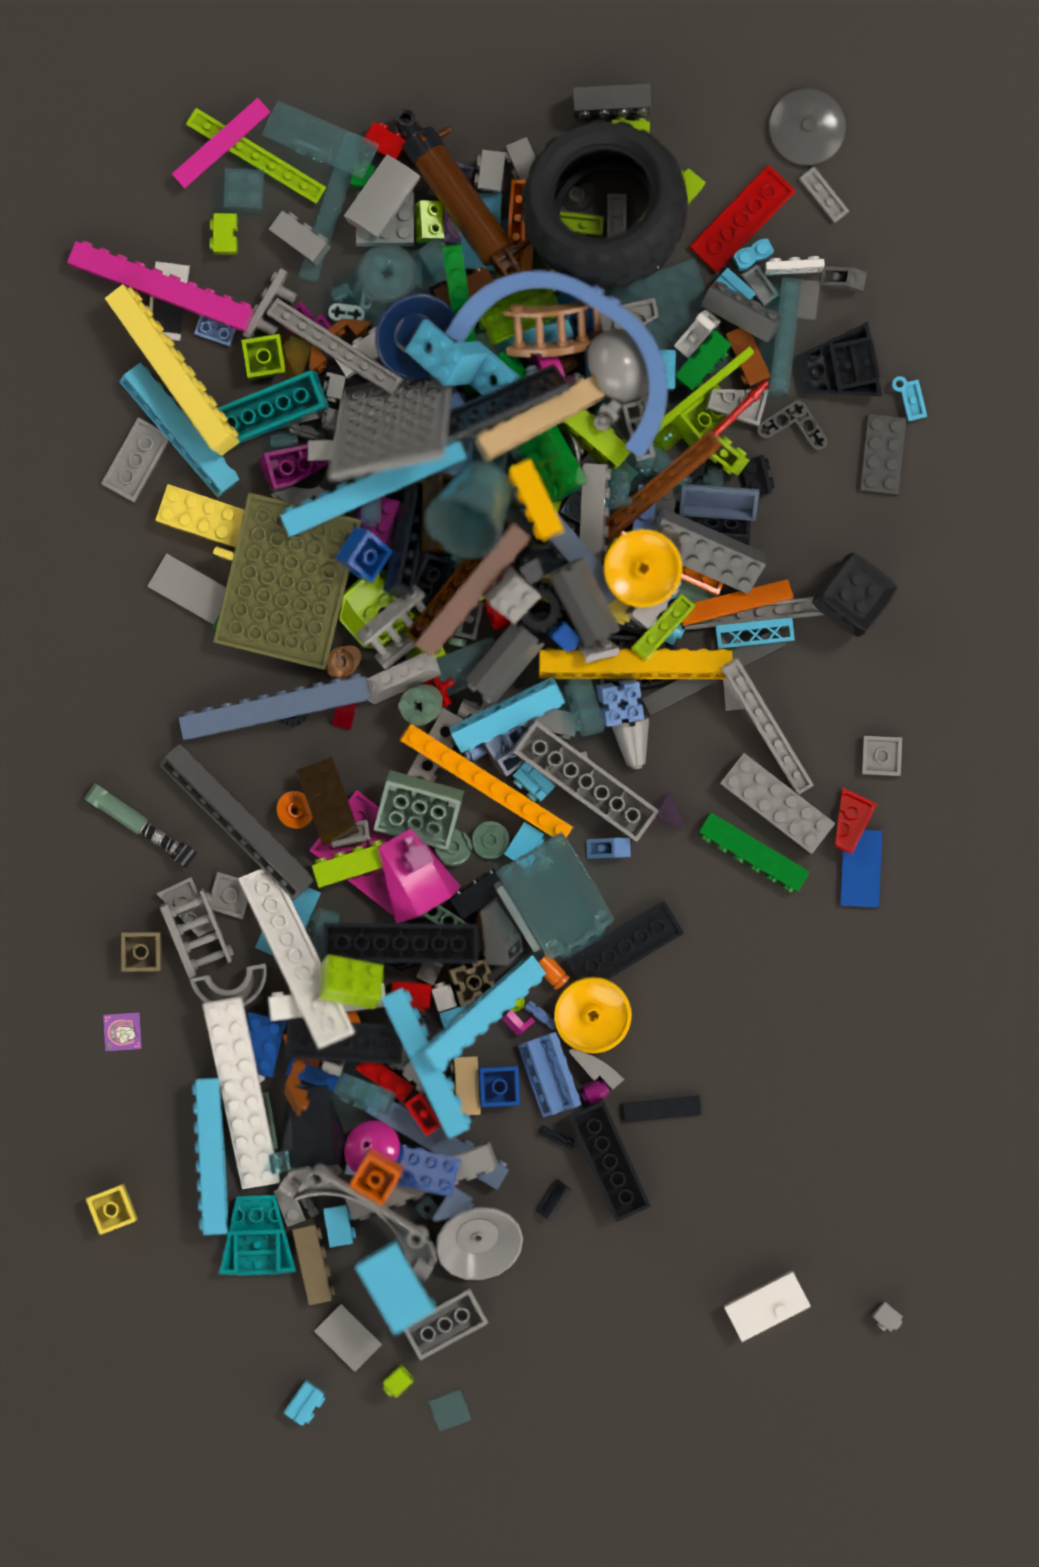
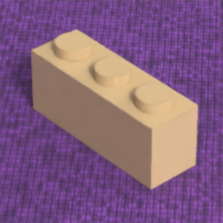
[451,1056,481,1115]

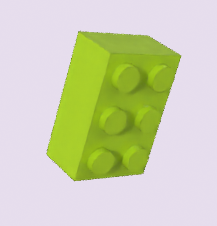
[319,955,383,1009]

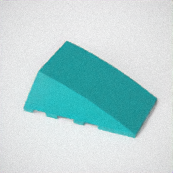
[219,1195,296,1276]

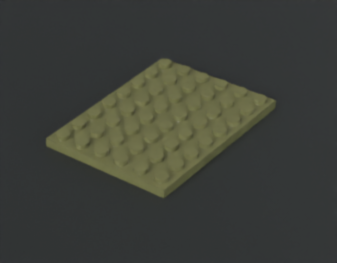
[213,492,362,670]

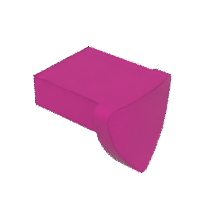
[502,1010,535,1036]

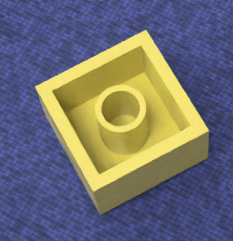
[86,1184,138,1235]

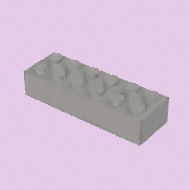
[720,753,835,854]

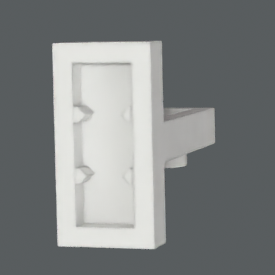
[674,309,721,358]

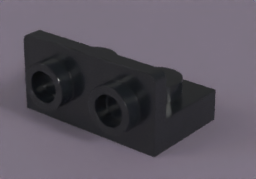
[742,454,775,496]

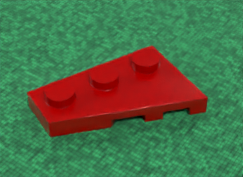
[834,787,877,855]

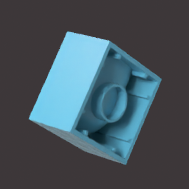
[355,1238,437,1335]

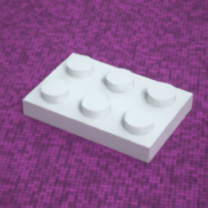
[764,256,824,275]

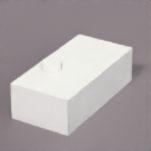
[723,1270,811,1342]

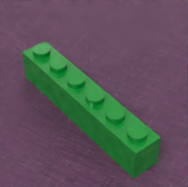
[698,813,810,893]

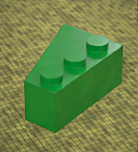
[675,330,732,392]

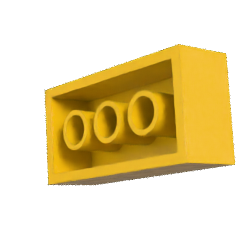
[508,459,564,543]

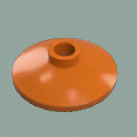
[276,791,313,829]

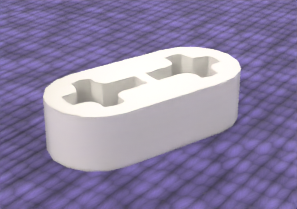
[328,303,365,322]

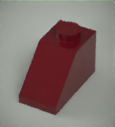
[332,702,359,730]

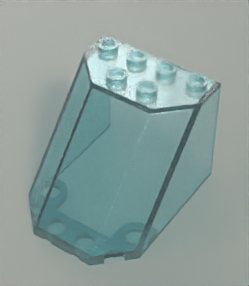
[496,832,614,959]

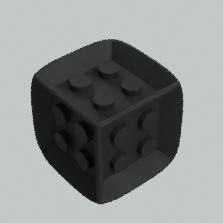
[812,553,898,637]

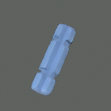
[524,1001,556,1030]

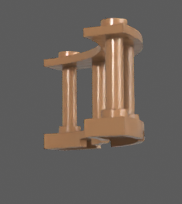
[504,295,609,357]

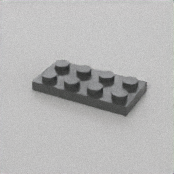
[860,414,907,495]

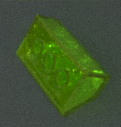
[480,288,559,345]

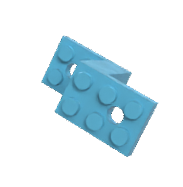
[405,319,519,395]

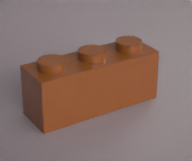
[725,328,771,388]

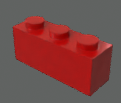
[356,1062,414,1102]

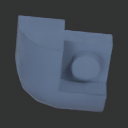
[483,726,525,777]

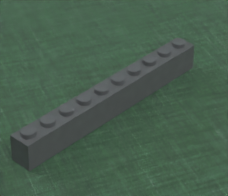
[159,744,315,900]

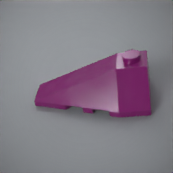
[259,439,334,490]

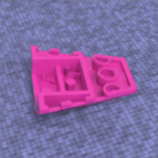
[378,828,461,924]

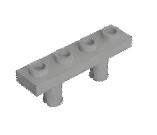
[242,268,298,339]

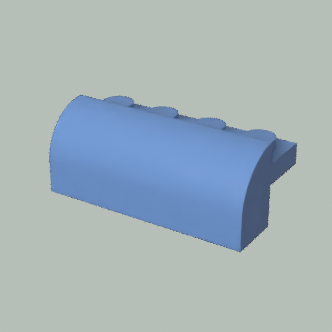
[517,1032,581,1117]

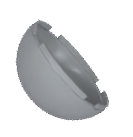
[588,329,649,404]

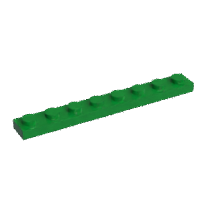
[441,243,479,395]

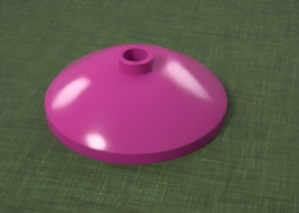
[344,1120,400,1173]

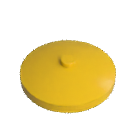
[604,530,682,607]
[554,977,631,1053]

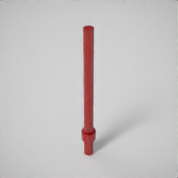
[713,380,770,437]

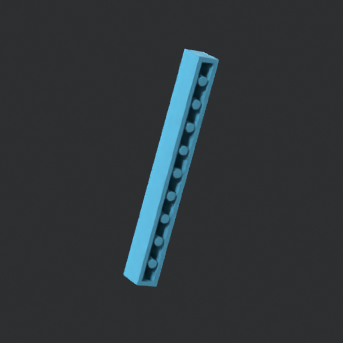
[280,440,468,537]

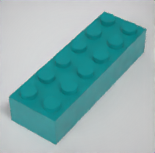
[217,370,330,445]

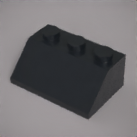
[513,535,562,585]

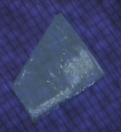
[609,469,632,510]

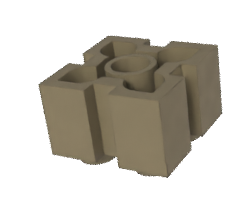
[447,956,494,1007]

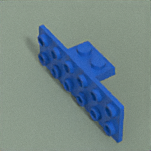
[345,1143,460,1196]

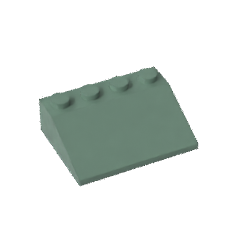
[374,770,464,850]

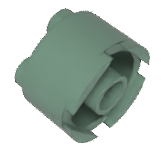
[398,684,443,726]

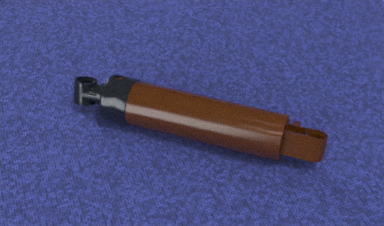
[396,108,531,278]

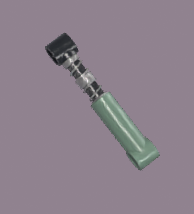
[84,782,197,868]

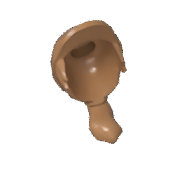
[326,645,361,680]

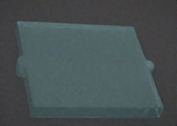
[429,1390,471,1431]

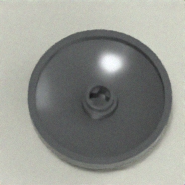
[769,89,846,166]

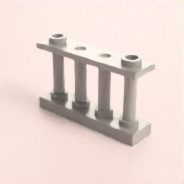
[356,585,426,670]
[160,888,234,978]

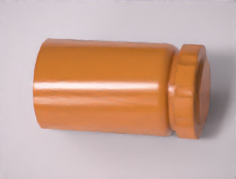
[538,954,570,990]

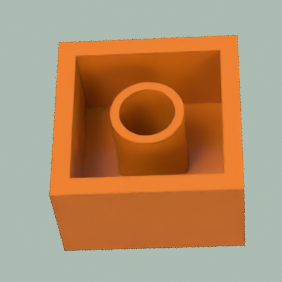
[349,1148,404,1206]

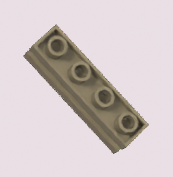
[292,1224,335,1306]

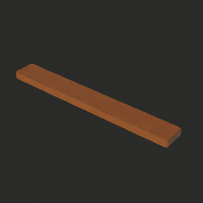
[606,430,722,541]

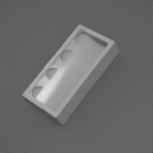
[344,155,421,239]

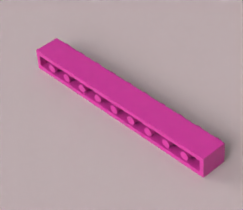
[67,240,254,333]

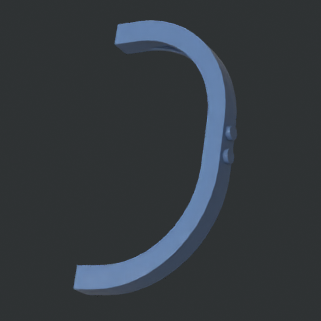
[445,271,668,458]

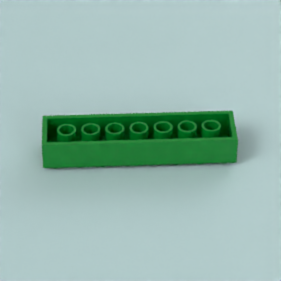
[492,351,588,503]

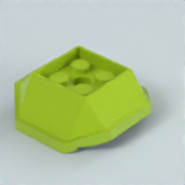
[338,569,421,649]

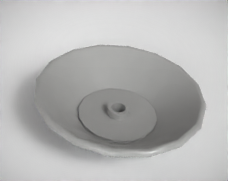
[436,1208,523,1280]

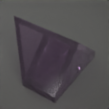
[656,792,685,829]

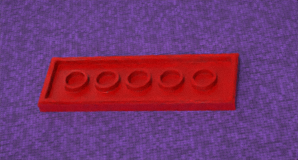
[689,165,796,273]

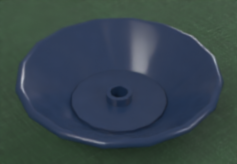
[375,294,458,380]

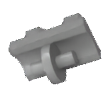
[594,399,622,431]

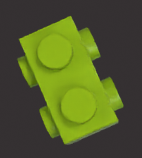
[414,200,446,243]
[709,435,750,475]

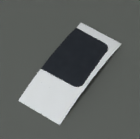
[149,262,190,341]

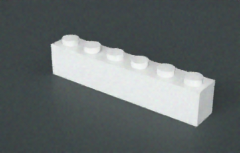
[267,983,385,1021]

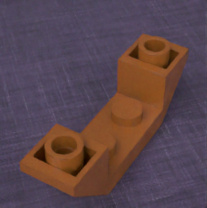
[309,318,372,374]
[284,1058,324,1116]

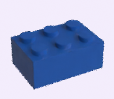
[247,1012,287,1078]

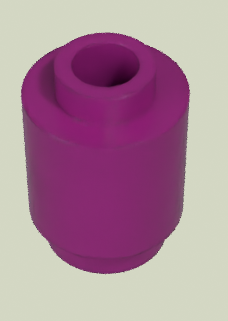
[580,1080,610,1105]

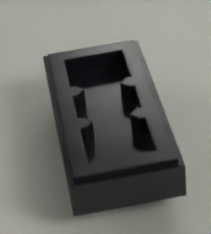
[536,1179,573,1222]

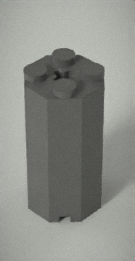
[548,557,620,647]
[466,621,545,704]

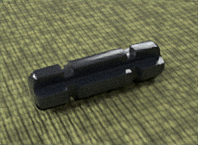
[538,1125,575,1149]

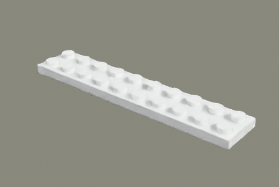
[238,869,354,1049]
[203,996,281,1189]

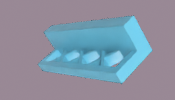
[715,617,795,649]

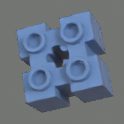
[596,679,644,727]

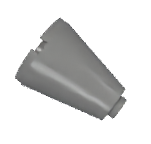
[611,715,649,769]

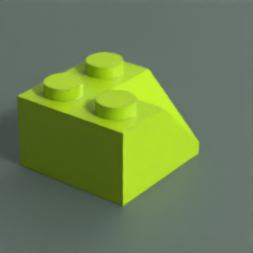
[242,334,286,381]

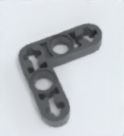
[757,401,827,451]

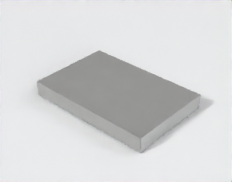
[314,1303,382,1372]

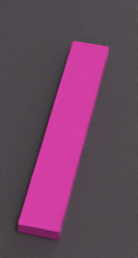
[172,98,271,189]

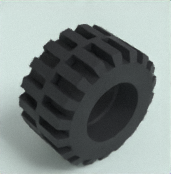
[519,582,564,633]

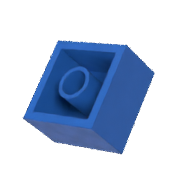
[335,526,393,583]
[480,1066,520,1107]

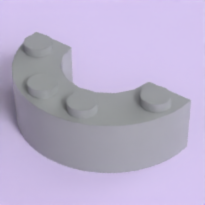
[190,963,267,1006]

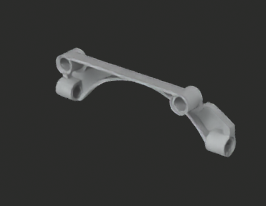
[277,1164,438,1282]

